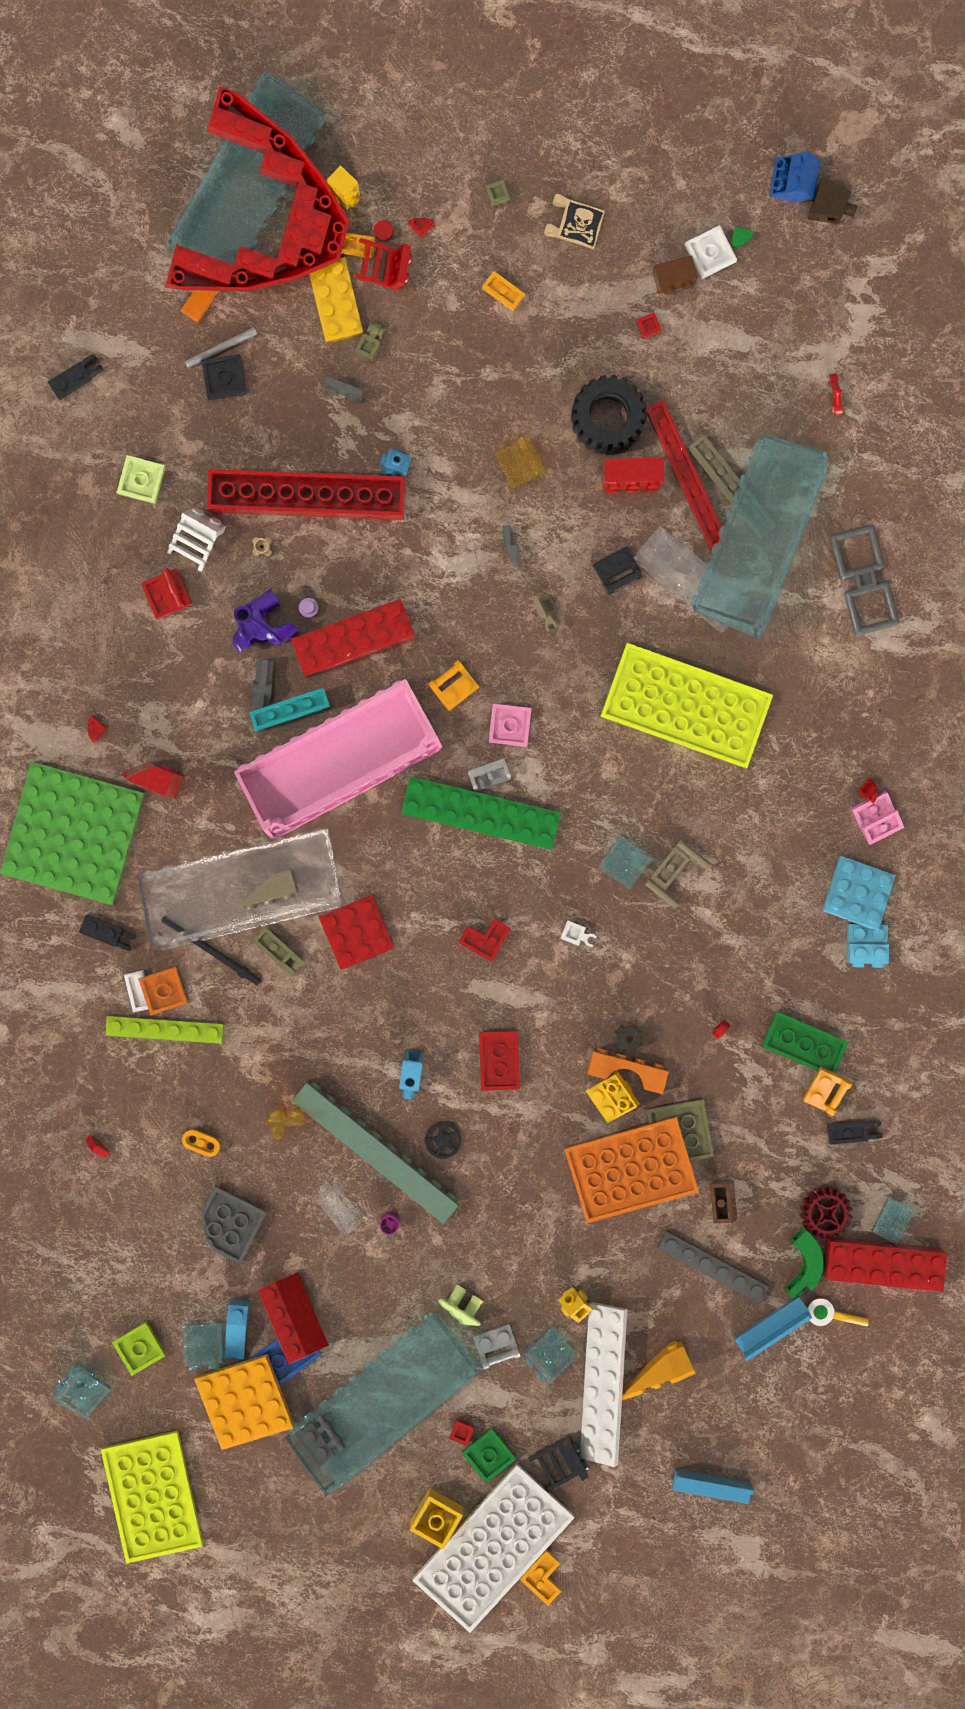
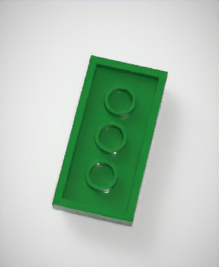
[761,1011,849,1073]

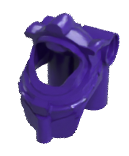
[233,589,299,653]

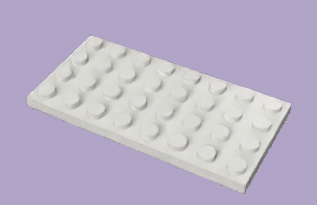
[413,1463,575,1633]

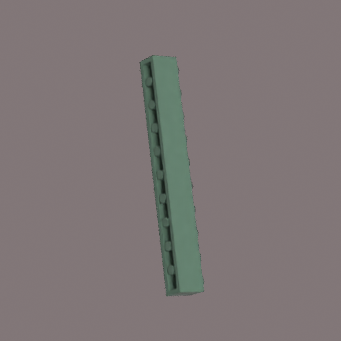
[292,1080,458,1224]

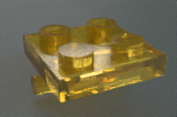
[494,436,546,490]
[265,1108,309,1141]

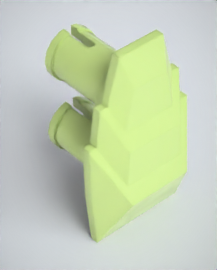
[438,1285,483,1326]

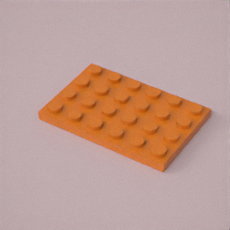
[564,1116,699,1223]

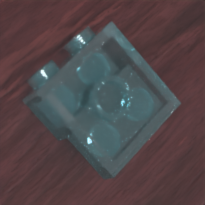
[183,1323,225,1371]
[522,1326,578,1383]
[54,1363,111,1419]

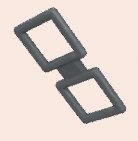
[830,524,899,635]

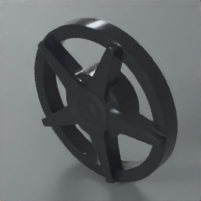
[425,1122,461,1159]

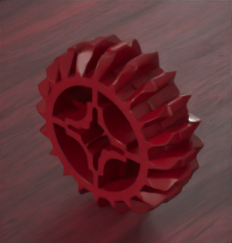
[800,1186,853,1239]

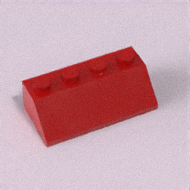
[258,1273,329,1364]

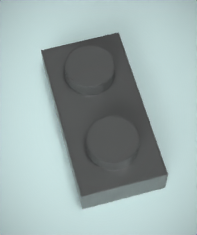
[324,376,364,403]

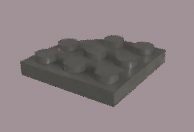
[202,1185,267,1264]

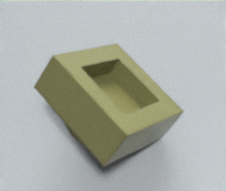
[485,180,510,207]

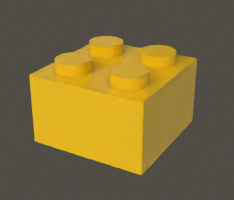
[410,1487,463,1549]

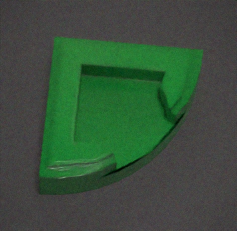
[730,227,754,249]

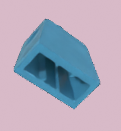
[399,1050,424,1099]

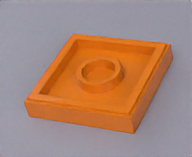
[138,966,188,1016]

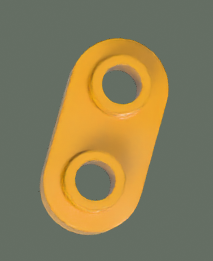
[182,1129,221,1157]

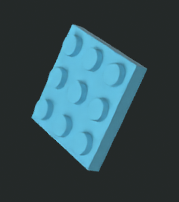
[822,856,896,931]

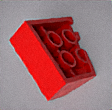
[122,762,184,798]

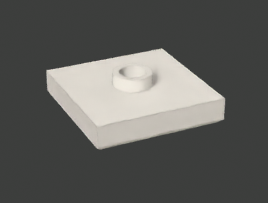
[684,225,737,279]

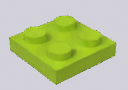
[112,1321,166,1376]

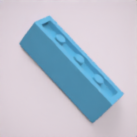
[734,1296,812,1361]
[672,1468,754,1504]

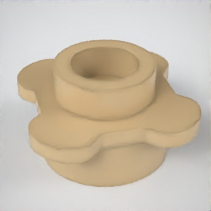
[252,537,272,557]

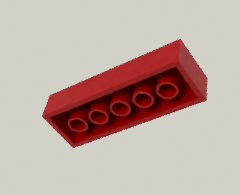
[291,599,415,678]
[822,1236,947,1292]

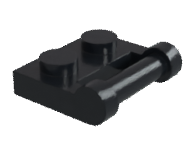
[592,546,643,595]

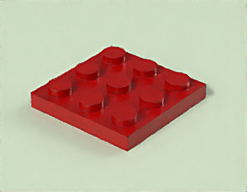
[318,894,395,970]

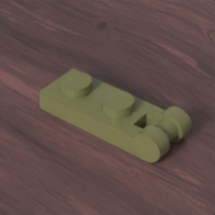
[253,926,306,977]

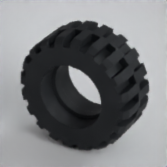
[571,375,647,455]

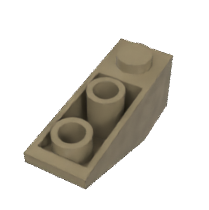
[239,870,298,910]

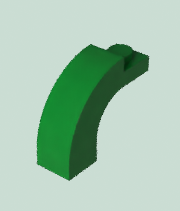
[784,1226,823,1299]

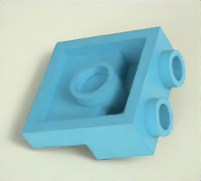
[847,924,889,968]

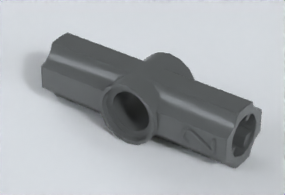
[252,660,275,711]

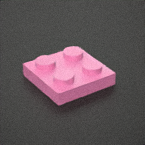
[489,704,532,747]

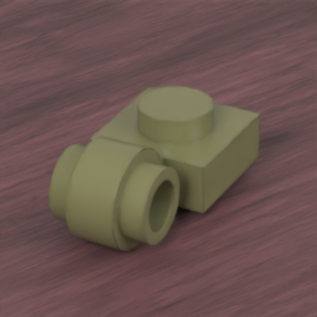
[355,321,386,361]

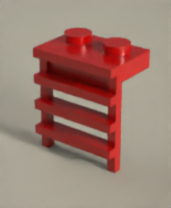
[353,238,412,291]

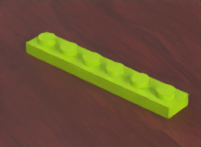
[105,1015,224,1044]

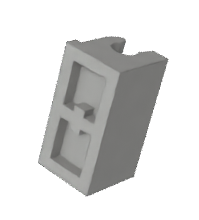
[468,758,511,791]

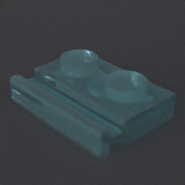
[871,1196,915,1245]

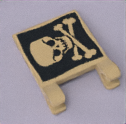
[544,194,605,249]

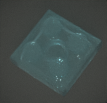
[598,836,652,890]

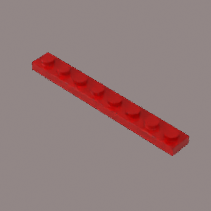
[646,400,728,550]

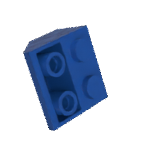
[769,151,821,202]

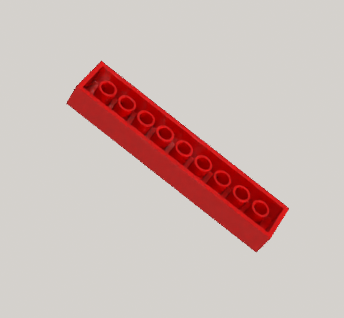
[207,469,405,520]

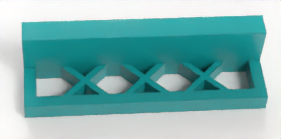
[249,688,331,732]

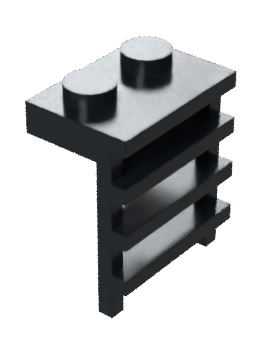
[528,1434,590,1492]

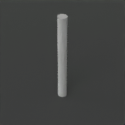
[184,327,257,368]

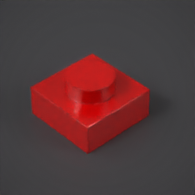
[636,312,662,339]
[449,1419,474,1446]

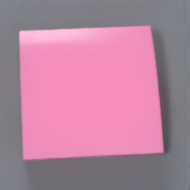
[850,791,904,845]

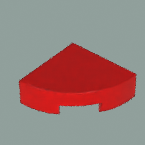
[407,218,435,238]
[88,715,108,743]
[857,778,878,803]
[85,1135,110,1158]

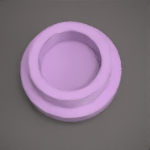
[299,598,319,618]

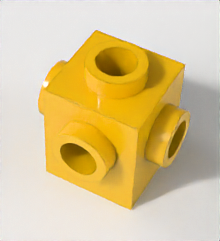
[558,1287,592,1323]

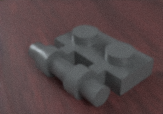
[296,1414,346,1468]

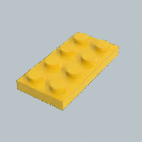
[309,257,363,344]

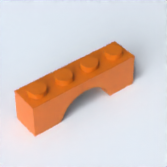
[586,1048,669,1094]

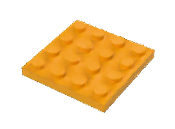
[194,1354,295,1450]

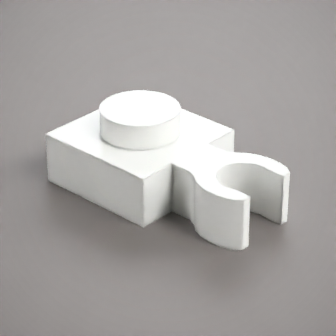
[560,920,597,947]

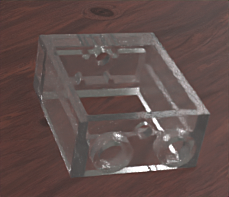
[316,1180,363,1237]

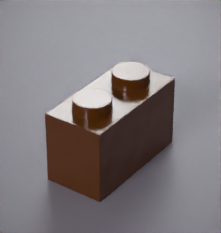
[652,255,698,295]
[710,1180,737,1223]

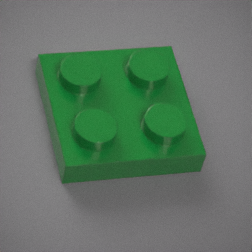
[462,1427,516,1483]

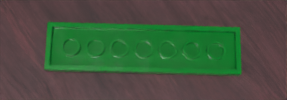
[401,776,561,850]

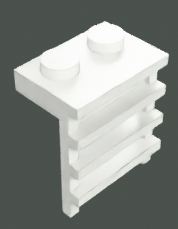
[167,507,226,571]

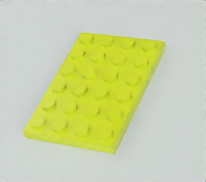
[101,1430,203,1564]

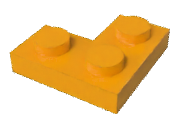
[519,1549,561,1605]

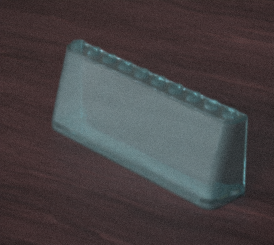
[165,70,326,264]
[691,434,829,640]
[285,1312,483,1497]

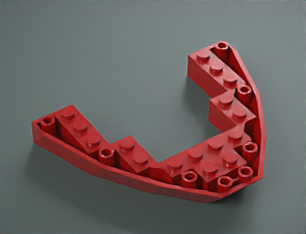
[164,86,350,291]

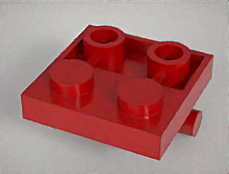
[141,568,193,620]

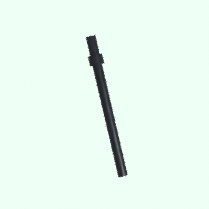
[161,915,261,986]

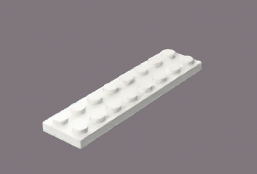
[580,1302,627,1467]

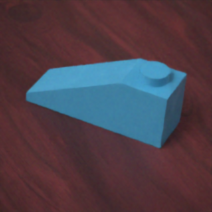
[225,1298,251,1359]

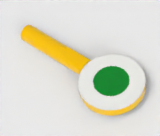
[807,1298,869,1326]

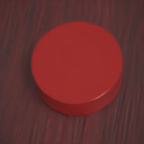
[374,220,393,242]
[712,1020,731,1039]

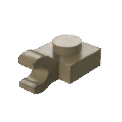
[533,595,561,632]

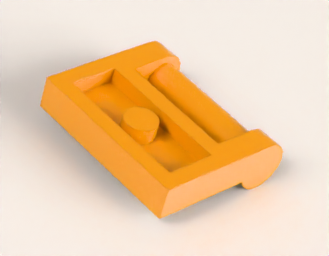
[428,660,479,711]
[803,1067,853,1116]

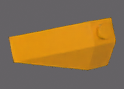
[622,1341,695,1400]

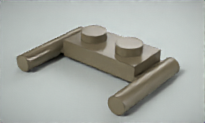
[645,839,711,908]

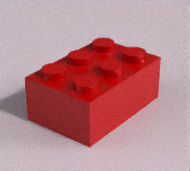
[602,457,664,494]

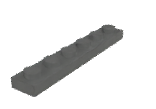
[657,1230,769,1304]

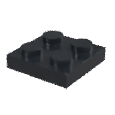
[202,354,247,400]

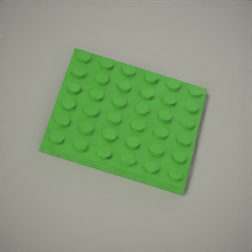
[0,762,145,905]

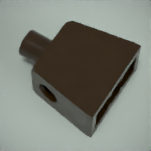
[808,177,858,224]

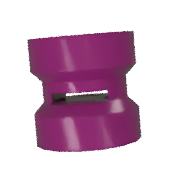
[380,1212,400,1235]

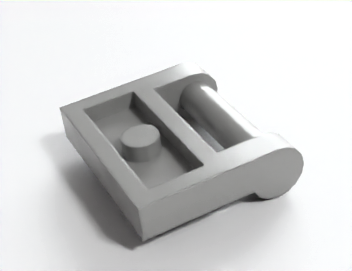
[473,1322,521,1370]

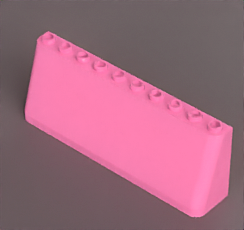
[234,679,442,839]

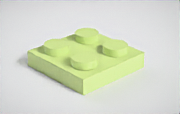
[117,455,166,504]

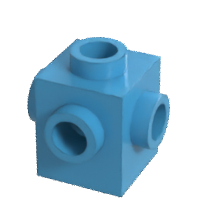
[379,448,412,477]

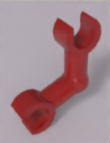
[828,373,843,415]

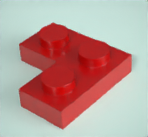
[458,919,511,962]

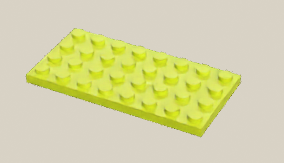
[600,643,773,768]

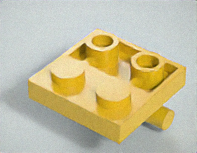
[586,1070,640,1123]

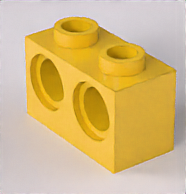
[327,165,360,210]

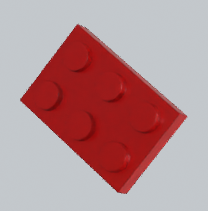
[479,1030,520,1091]

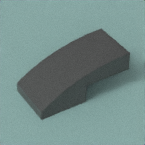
[502,525,519,568]

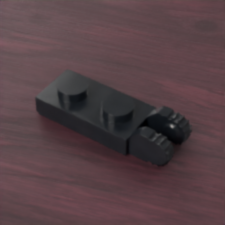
[48,354,104,400]
[79,914,136,951]
[827,1120,883,1145]

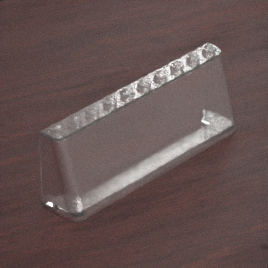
[137,828,346,950]

